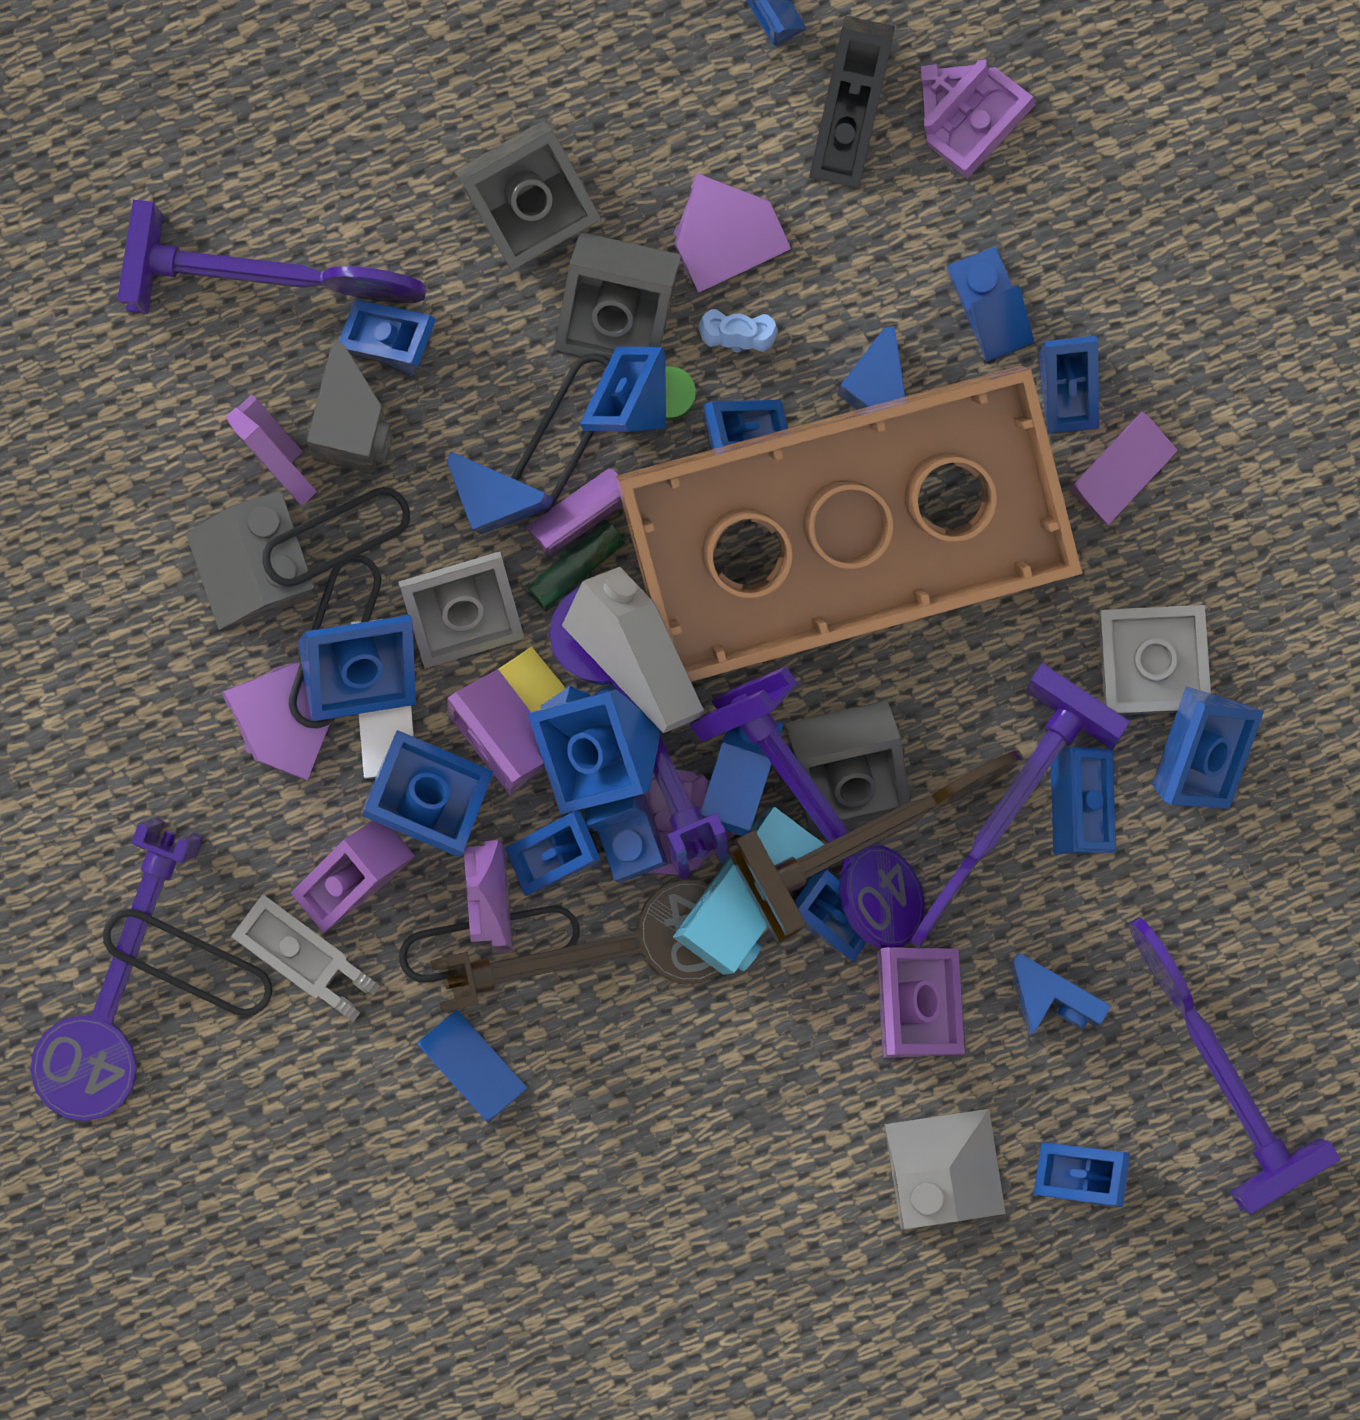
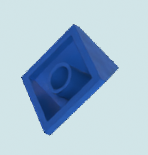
[298,615,416,721]
[1152,686,1264,809]
[528,689,661,814]
[362,730,494,858]

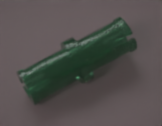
[525,519,626,612]

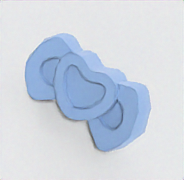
[698,309,778,353]

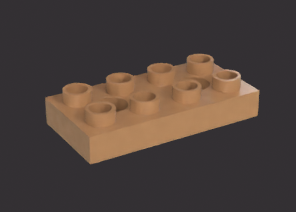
[615,365,1082,682]

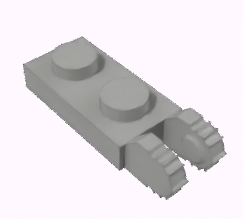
[231,894,380,1022]

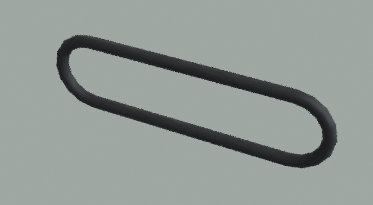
[511,354,610,518]
[262,487,410,587]
[289,555,382,729]
[399,906,580,982]
[102,909,272,1017]

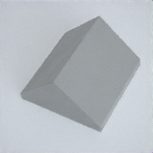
[399,551,525,669]

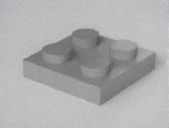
[1098,605,1211,716]

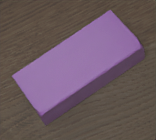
[1069,411,1178,526]
[527,468,623,557]

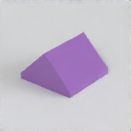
[447,669,545,797]
[877,947,965,1058]

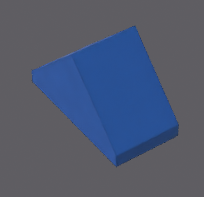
[837,326,905,410]
[1038,336,1099,434]
[580,347,666,432]
[703,400,788,450]
[447,452,554,535]
[505,810,601,896]
[794,870,867,962]
[1033,1142,1130,1208]

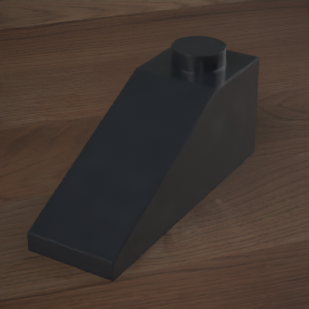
[809,15,895,188]

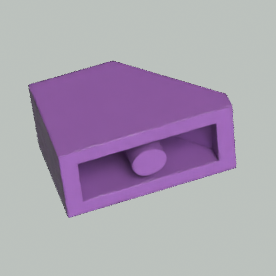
[291,821,415,934]

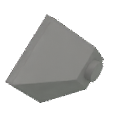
[884,1109,1006,1230]

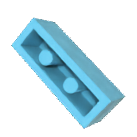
[673,807,825,975]

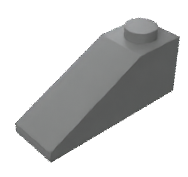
[562,567,704,733]

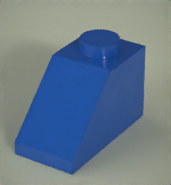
[701,721,784,836]

